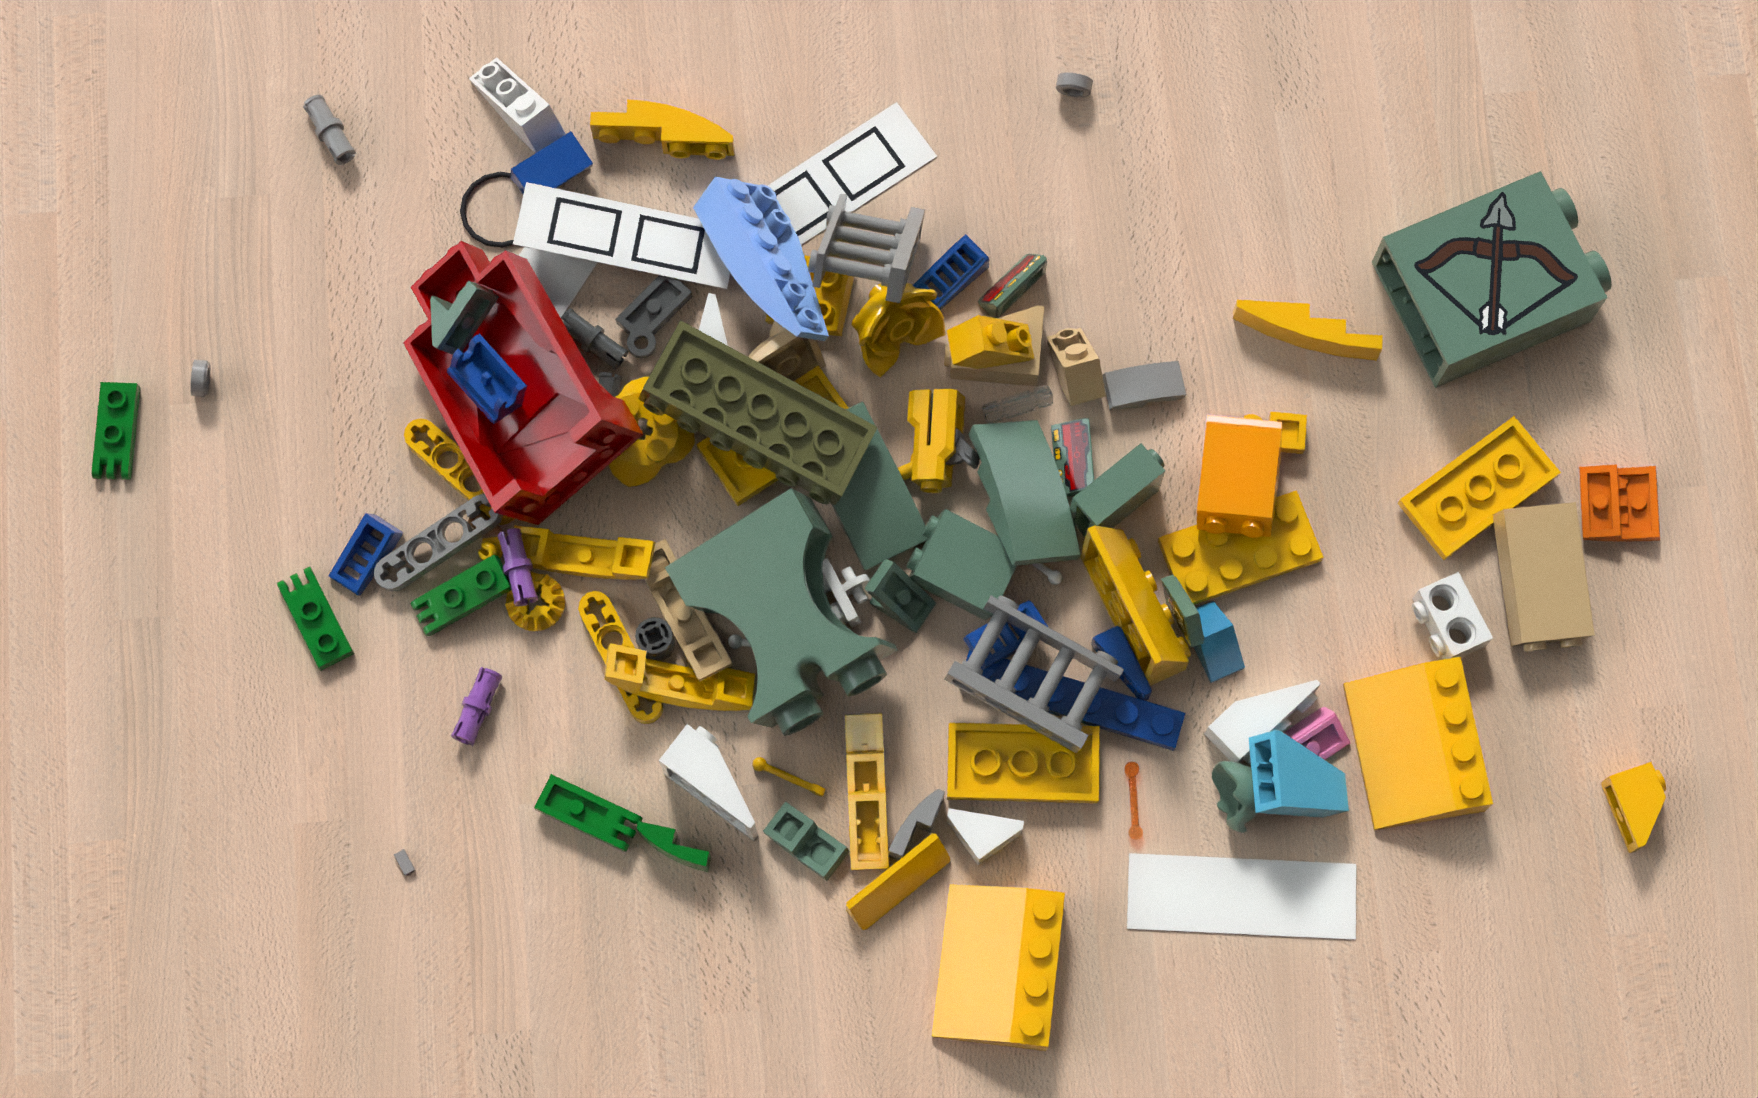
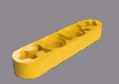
[404,418,515,525]
[578,591,663,724]

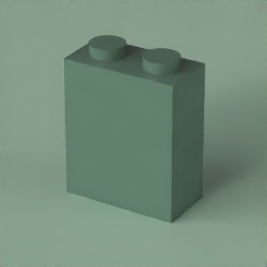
[1070,443,1165,537]
[906,509,1017,621]

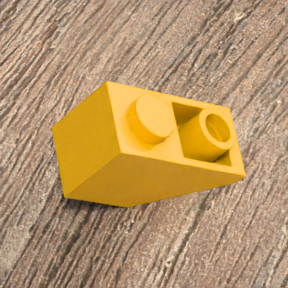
[947,315,1034,369]

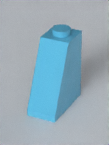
[1249,730,1349,818]

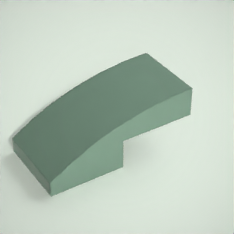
[763,801,850,881]

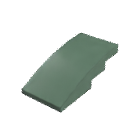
[831,402,927,570]
[968,420,1081,566]

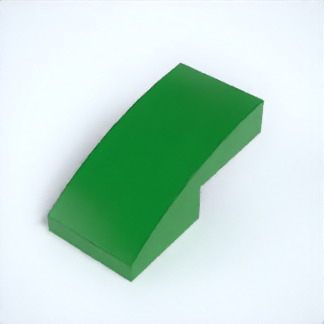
[636,821,711,872]

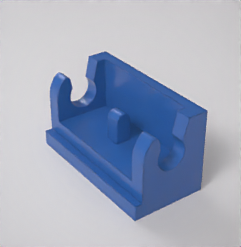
[510,131,593,195]
[447,333,527,425]

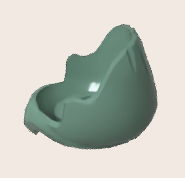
[1212,761,1257,833]

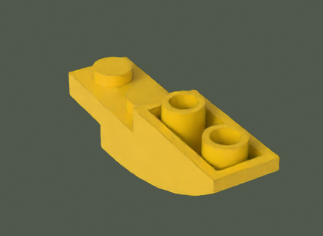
[590,99,735,160]

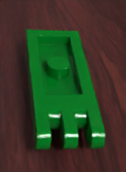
[92,382,140,480]
[410,555,512,636]
[277,566,355,671]
[534,774,643,852]

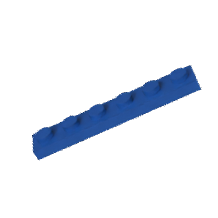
[966,649,1186,751]

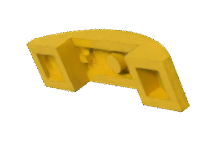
[514,525,656,580]
[604,643,755,711]

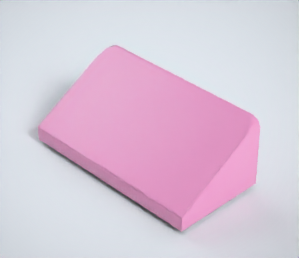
[1283,707,1351,760]

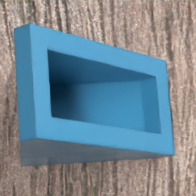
[1194,601,1245,683]

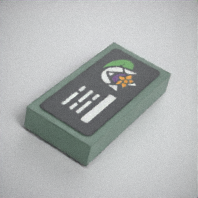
[1161,575,1204,647]

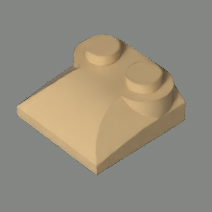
[748,321,826,381]

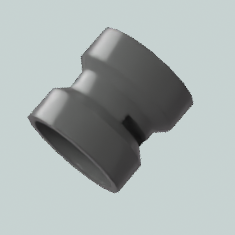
[635,617,675,661]

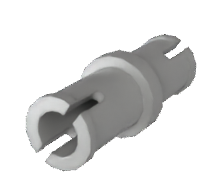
[303,95,356,165]

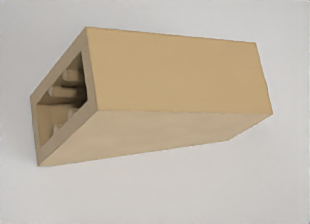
[944,305,1044,387]

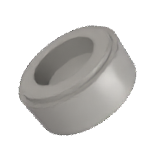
[1056,73,1093,97]
[191,360,211,397]

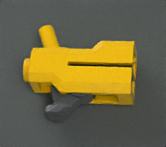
[898,389,980,493]

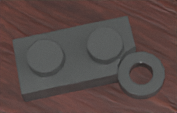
[615,275,693,358]

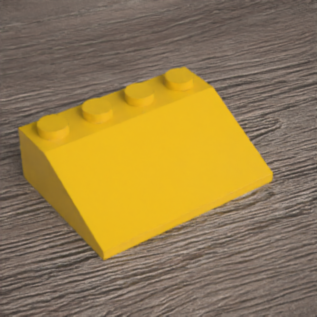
[1080,525,1191,686]
[1343,657,1493,830]
[931,884,1065,1051]

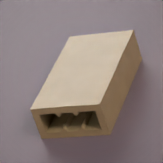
[1493,502,1595,652]

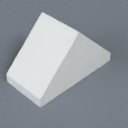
[947,808,1024,865]

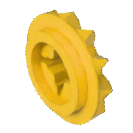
[505,572,565,631]

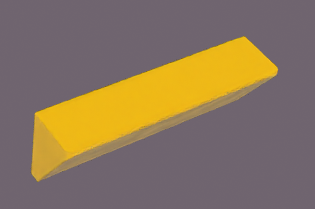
[846,833,950,930]

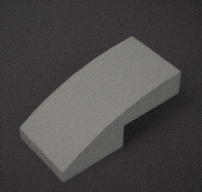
[1102,361,1186,409]
[888,789,945,860]

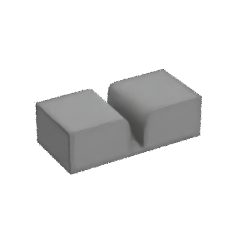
[394,849,416,876]

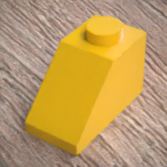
[1601,761,1666,853]

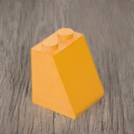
[1197,415,1282,538]

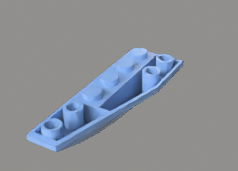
[693,176,829,341]

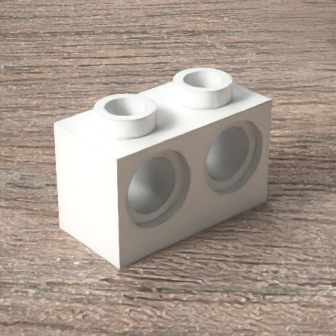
[1412,572,1493,659]

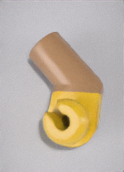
[468,511,504,560]

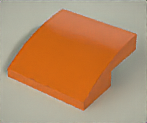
[1579,464,1660,542]

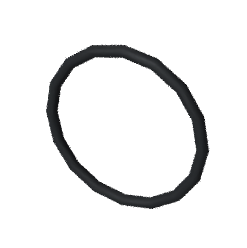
[460,172,514,248]

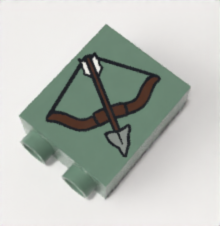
[1372,171,1612,388]

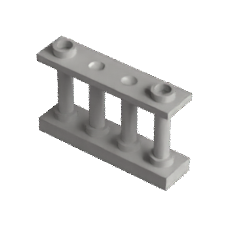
[808,193,925,303]
[944,595,1124,753]

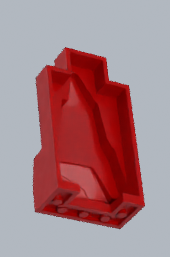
[403,241,644,525]

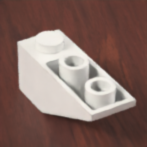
[469,57,566,153]
[1205,680,1321,764]

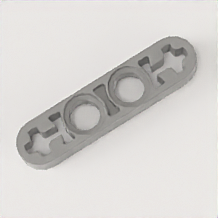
[374,494,503,591]

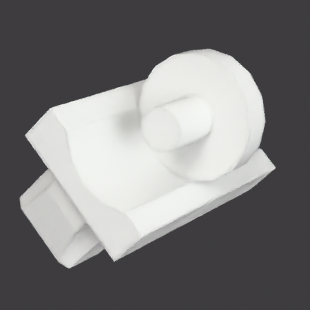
[822,558,870,628]

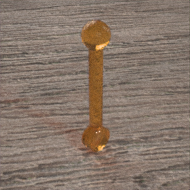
[1124,761,1143,840]

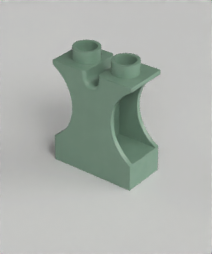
[665,488,898,736]

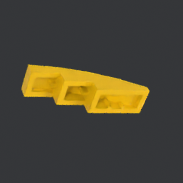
[1233,300,1383,361]
[845,712,889,870]

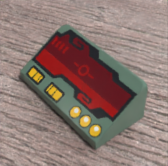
[978,254,1047,318]
[1051,418,1094,496]

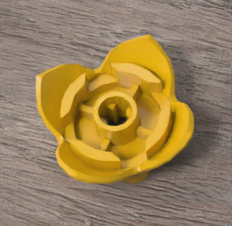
[851,283,945,378]
[609,377,695,487]

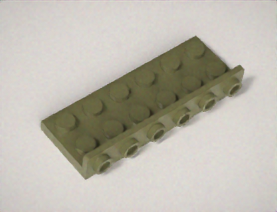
[638,320,878,505]

